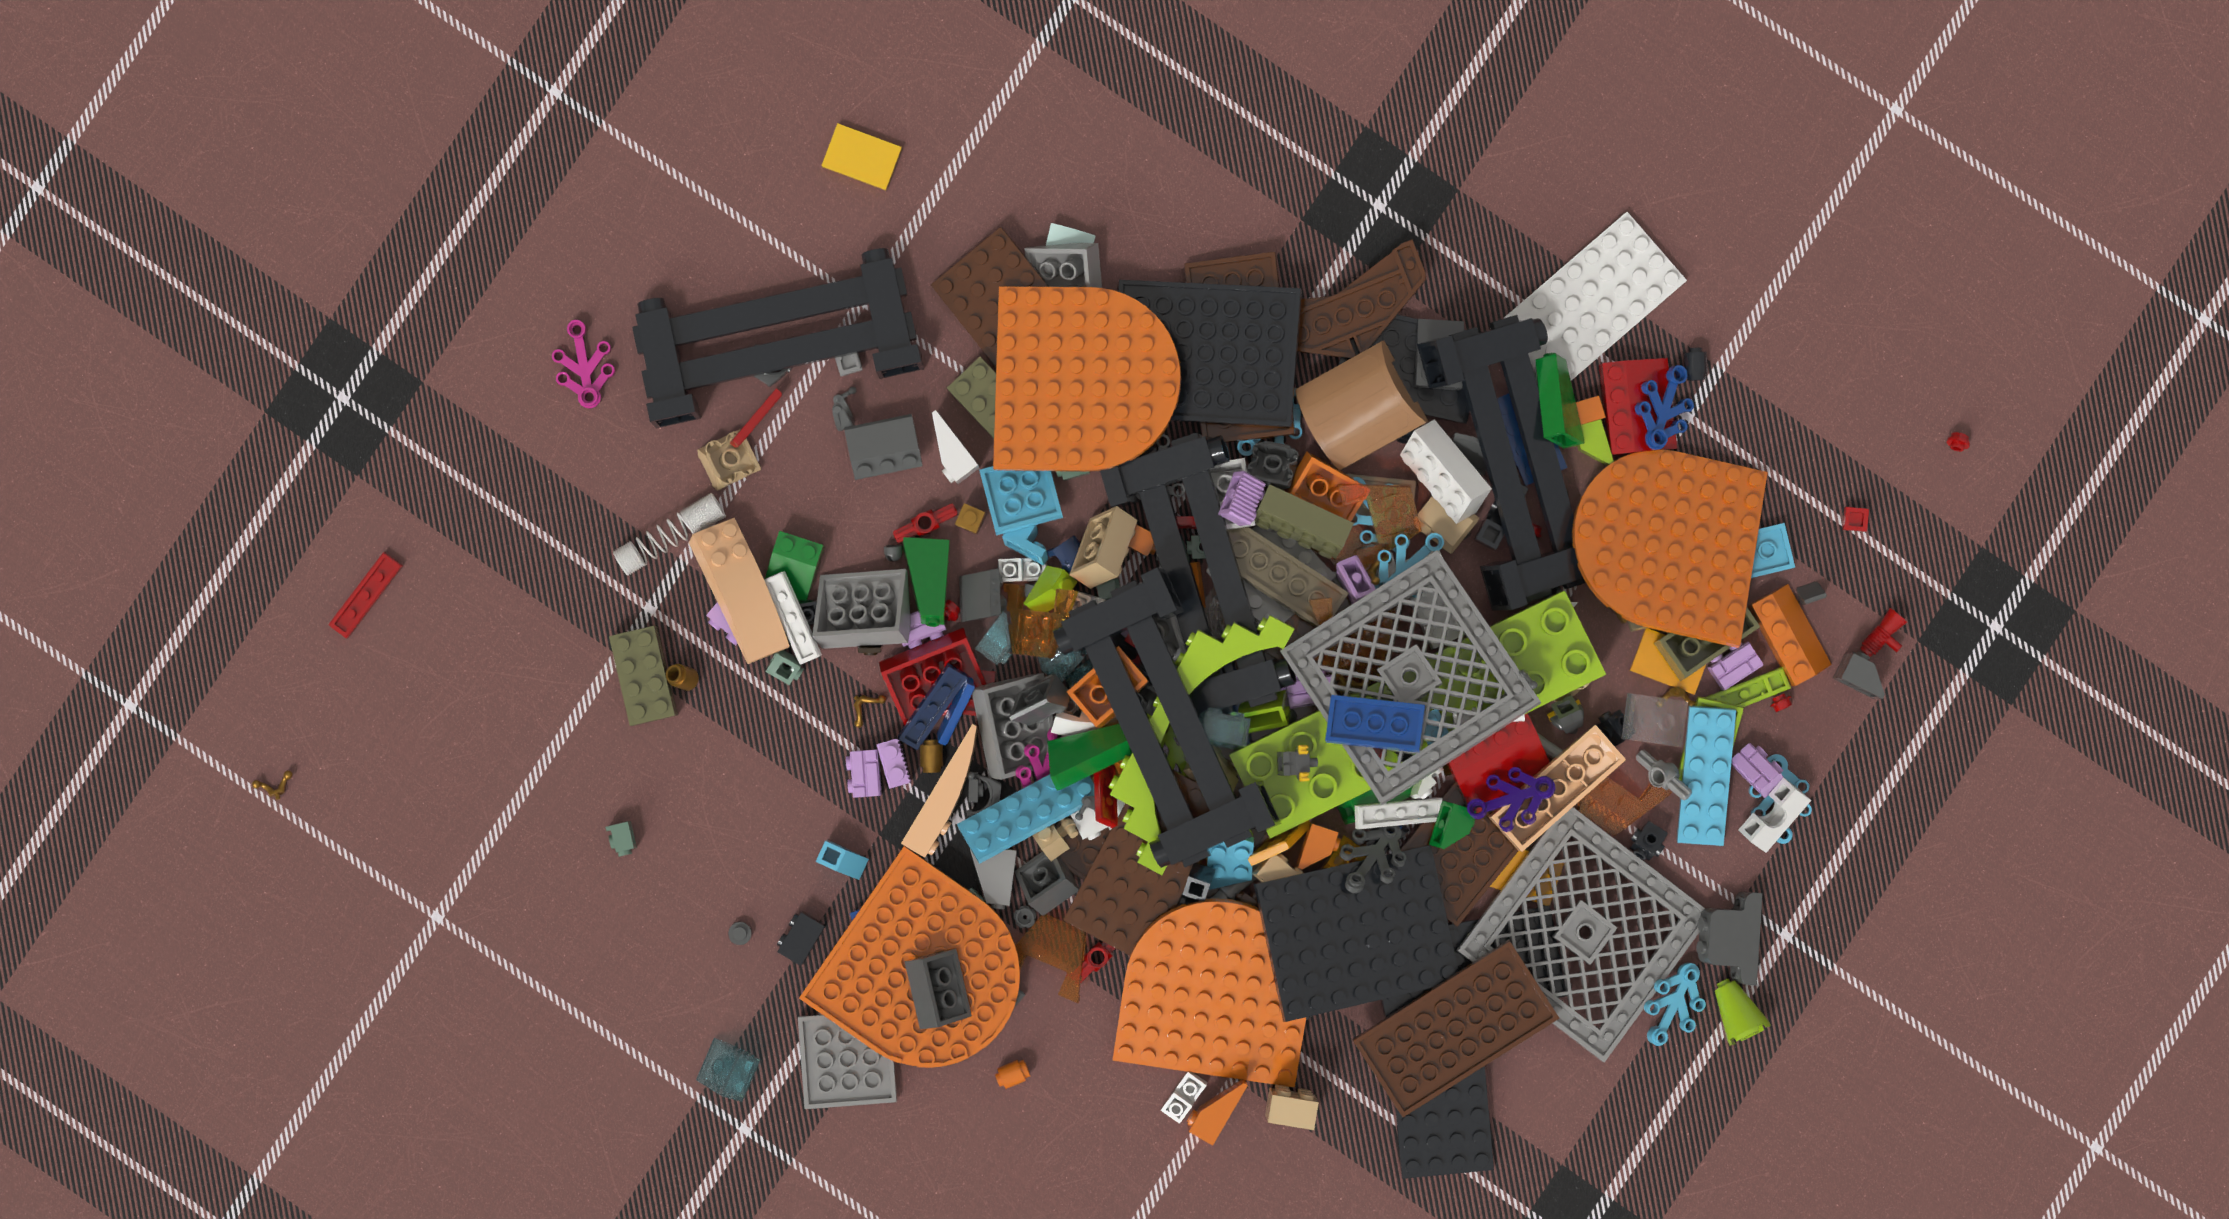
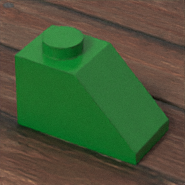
[1429,801,1477,849]

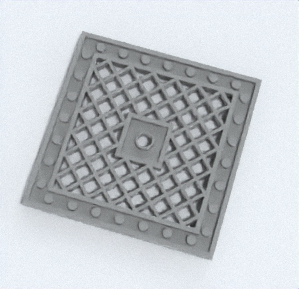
[1280,550,1541,805]
[1457,807,1705,1063]

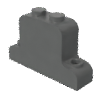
[1696,891,1762,986]

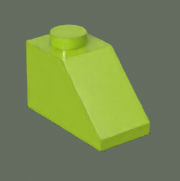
[1574,419,1614,466]
[1023,565,1077,616]

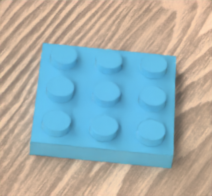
[979,466,1063,535]

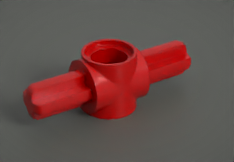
[893,503,958,543]
[1070,941,1116,985]

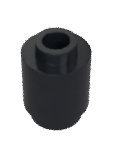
[1684,348,1708,381]

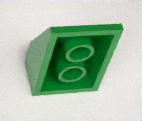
[765,531,825,601]

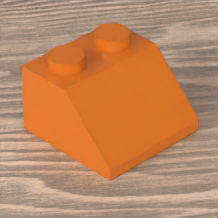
[1295,824,1341,870]

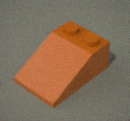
[1284,451,1370,521]
[1067,646,1149,728]
[1186,1079,1248,1146]

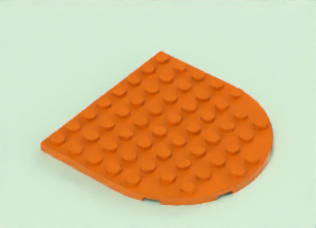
[993,287,1181,472]
[1572,450,1768,648]
[799,846,1020,1068]
[1113,898,1306,1088]

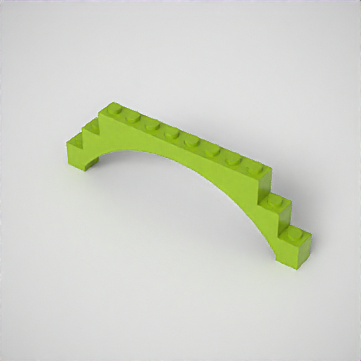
[1108,615,1294,875]

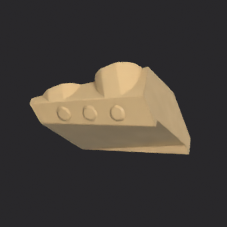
[697,429,761,491]
[1413,496,1479,554]

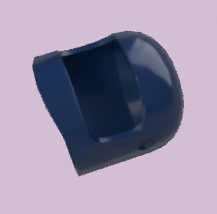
[1046,535,1081,574]

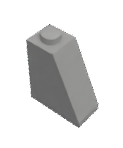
[970,849,1017,909]

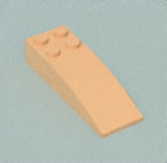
[689,518,790,664]
[901,724,978,858]
[1488,725,1626,852]

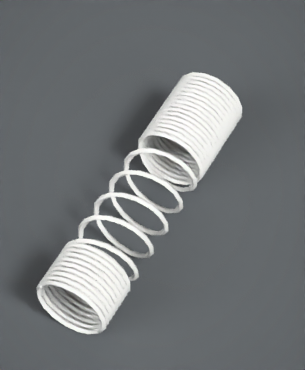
[613,493,726,576]

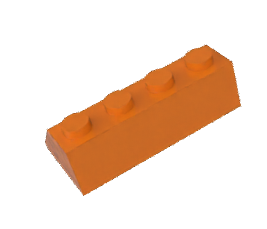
[1747,584,1832,686]

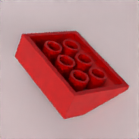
[1599,358,1677,456]
[879,627,987,726]
[1447,713,1549,813]

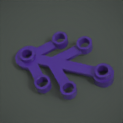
[1467,767,1556,832]

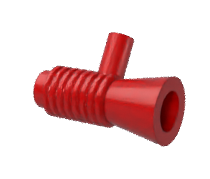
[1860,608,1907,657]

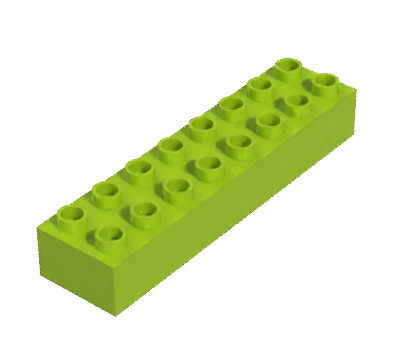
[1229,591,1606,839]

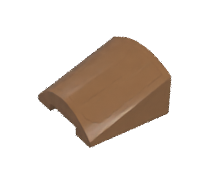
[1295,341,1429,471]

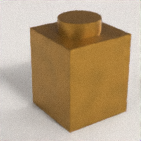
[955,503,986,534]

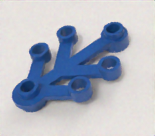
[1635,365,1694,450]

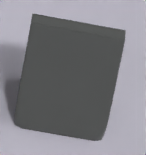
[1796,582,1827,605]

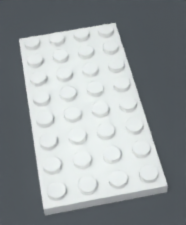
[1503,212,1687,390]

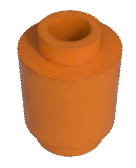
[995,1059,1031,1089]

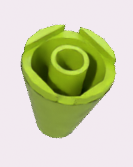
[1715,979,1771,1046]

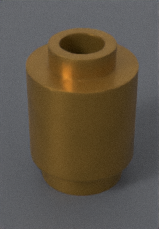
[666,664,699,691]
[920,740,943,773]

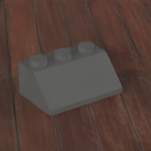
[844,414,923,480]
[904,949,972,1029]

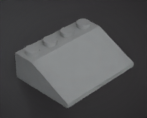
[812,569,911,649]
[972,673,1054,780]

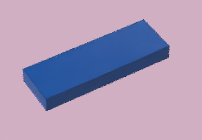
[936,676,975,746]

